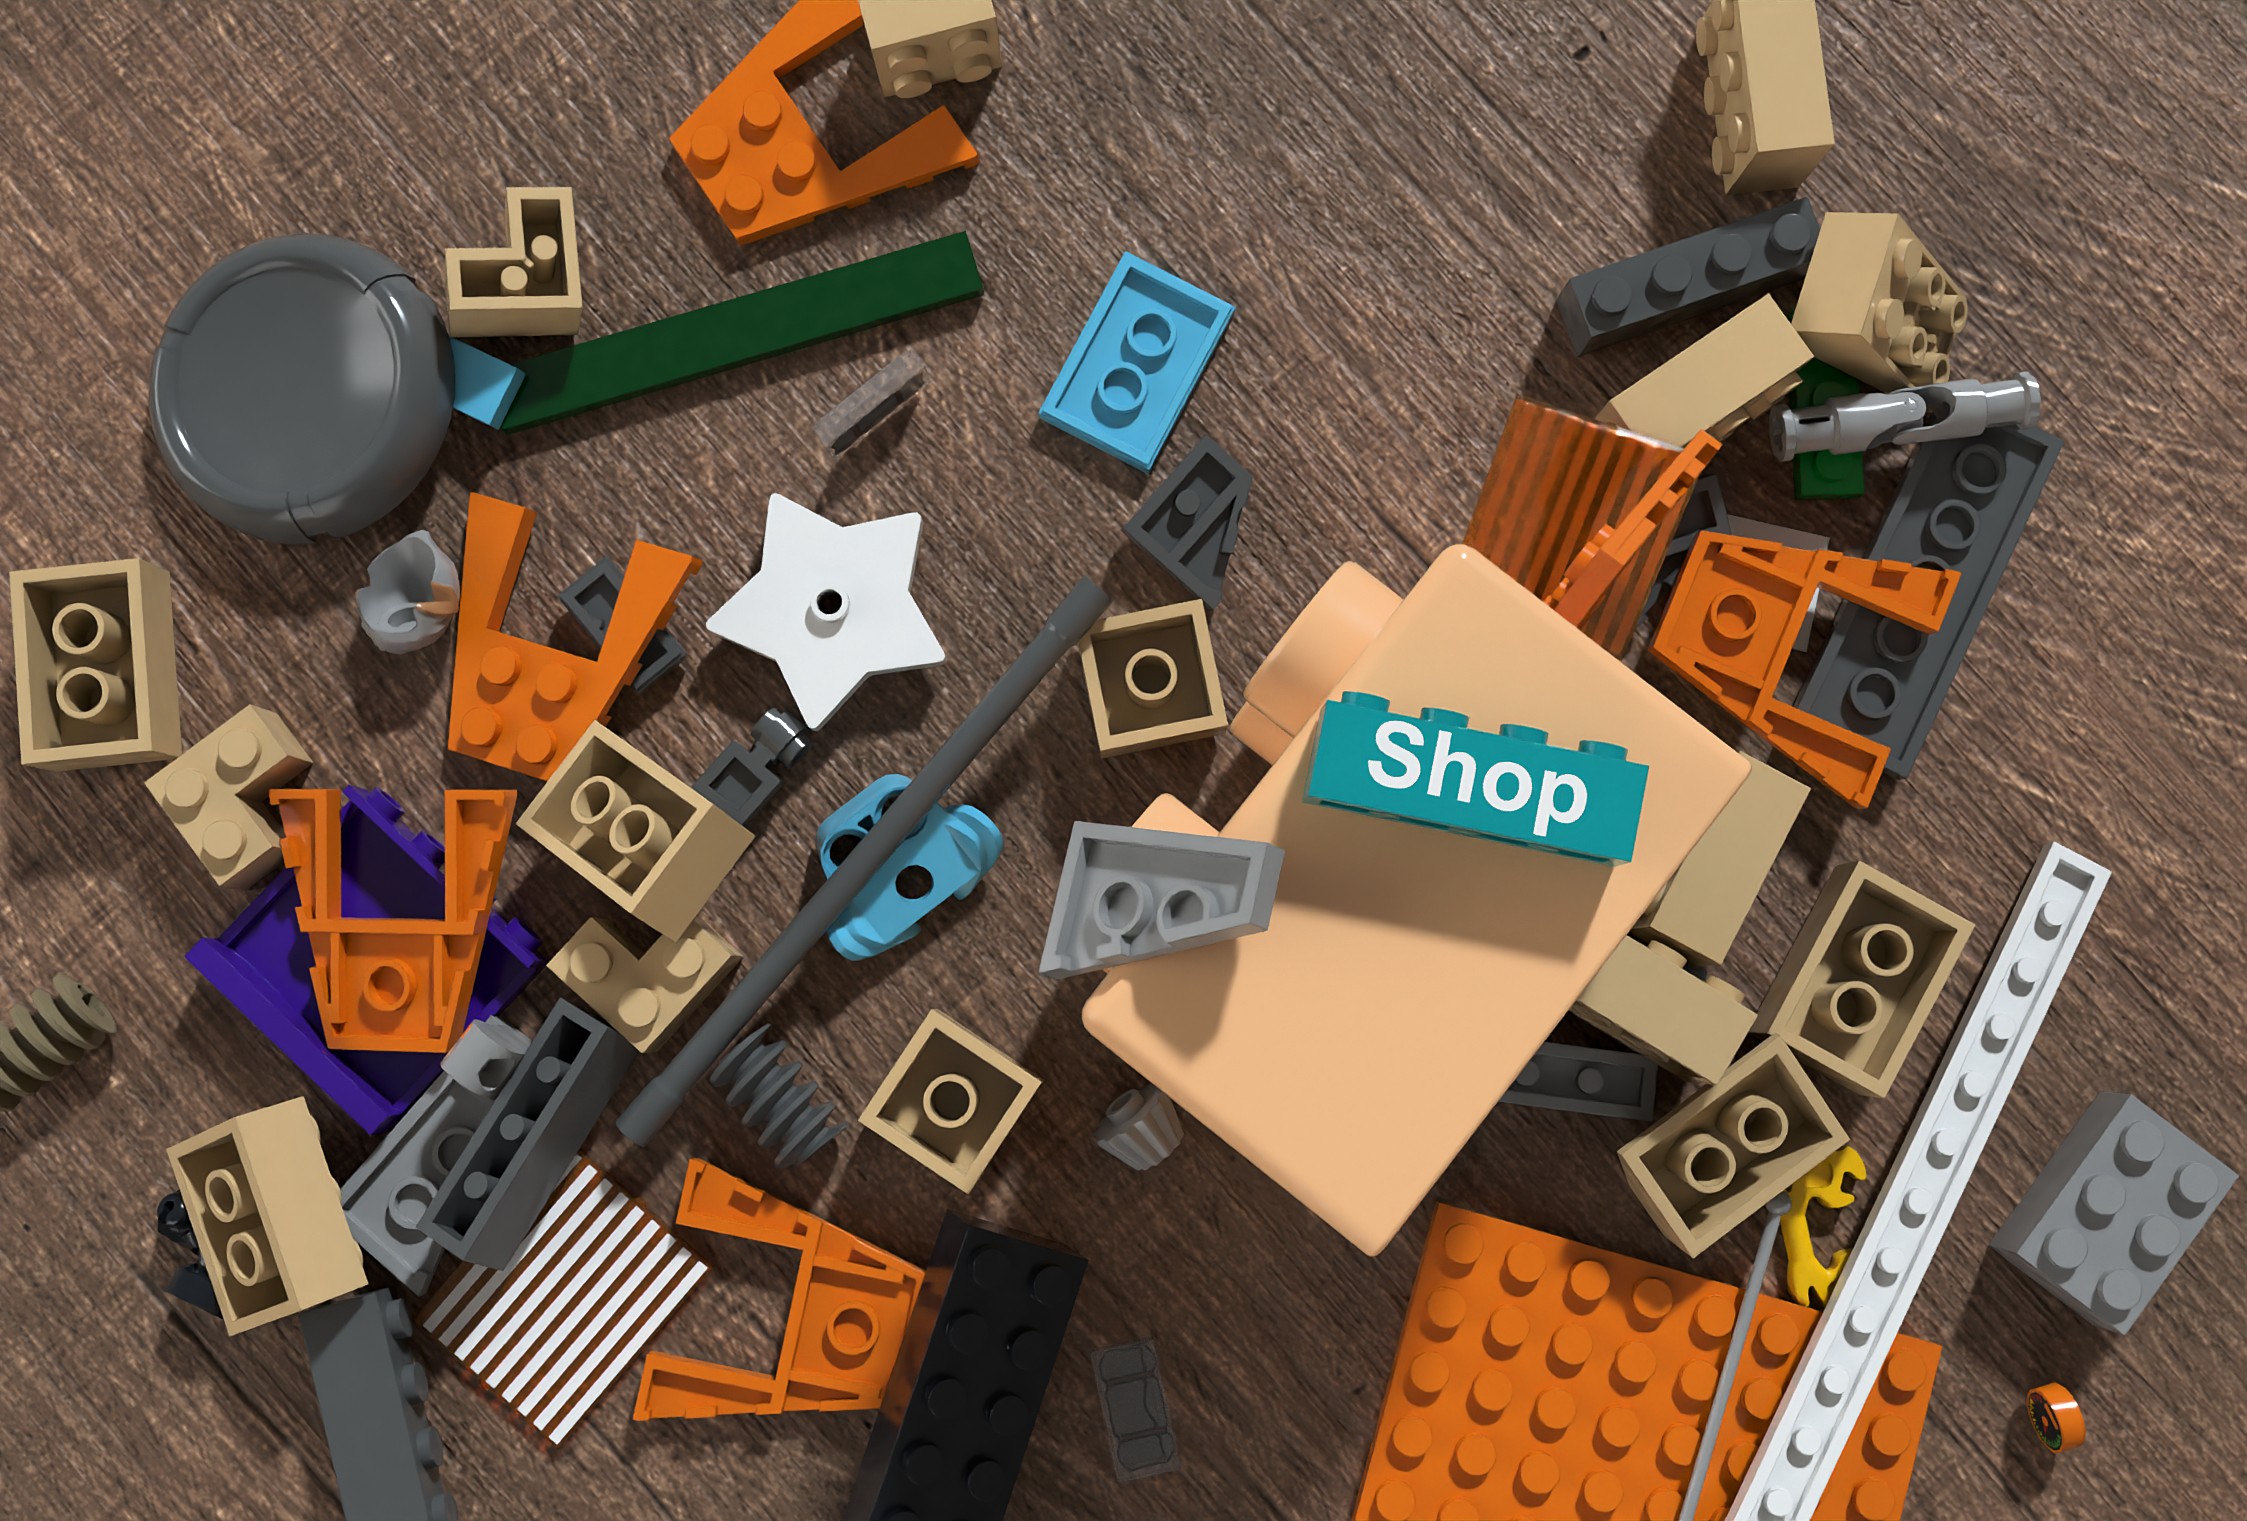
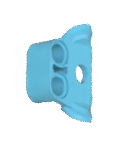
[815,774,1004,961]

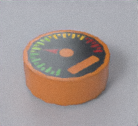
[2027,1382,2086,1453]

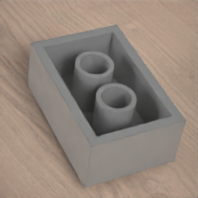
[1988,1092,2239,1336]

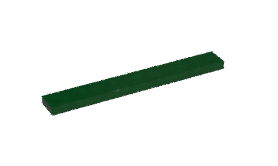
[501,231,984,435]

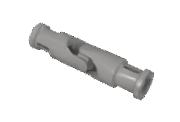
[1769,371,2041,462]

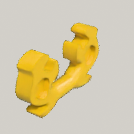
[1780,1145,1866,1309]

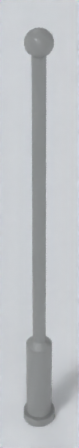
[1678,1191,1792,1521]

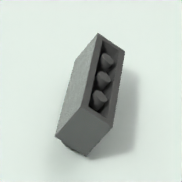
[1556,197,1820,357]
[416,997,640,1271]
[299,1285,459,1521]

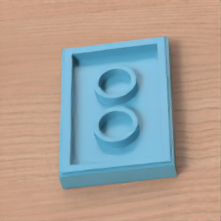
[1038,251,1236,475]

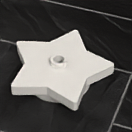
[706,493,947,731]

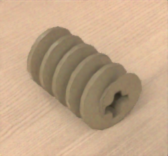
[0,972,117,1112]

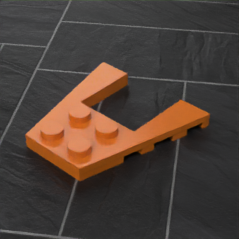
[669,0,979,246]
[1543,429,1723,631]
[448,492,703,781]
[1647,530,1962,810]
[269,789,517,1053]
[633,1157,926,1421]

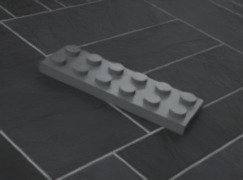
[1793,411,2065,780]

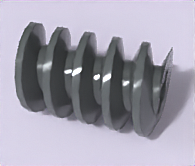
[709,1023,850,1168]

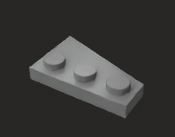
[1038,821,1285,980]
[340,1071,495,1297]

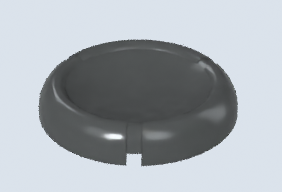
[148,233,455,544]

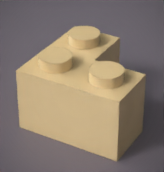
[445,187,583,338]
[144,704,313,890]
[546,915,744,1054]

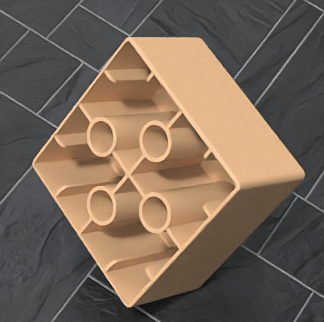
[1082,544,1752,1257]

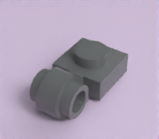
[691,707,814,828]

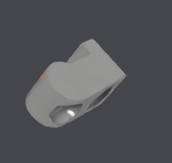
[440,1015,532,1100]

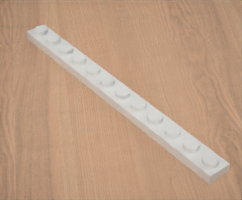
[1725,842,2112,1521]

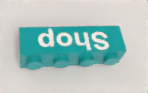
[1302,691,1649,867]

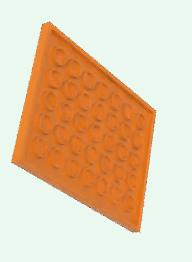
[1351,1201,1943,1521]

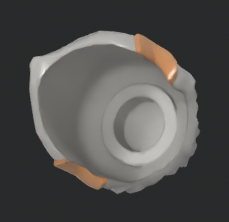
[354,530,460,654]

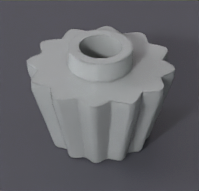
[1094,1083,1184,1171]

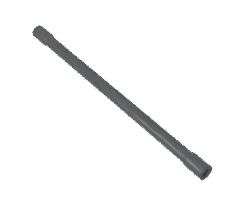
[615,576,1113,1147]

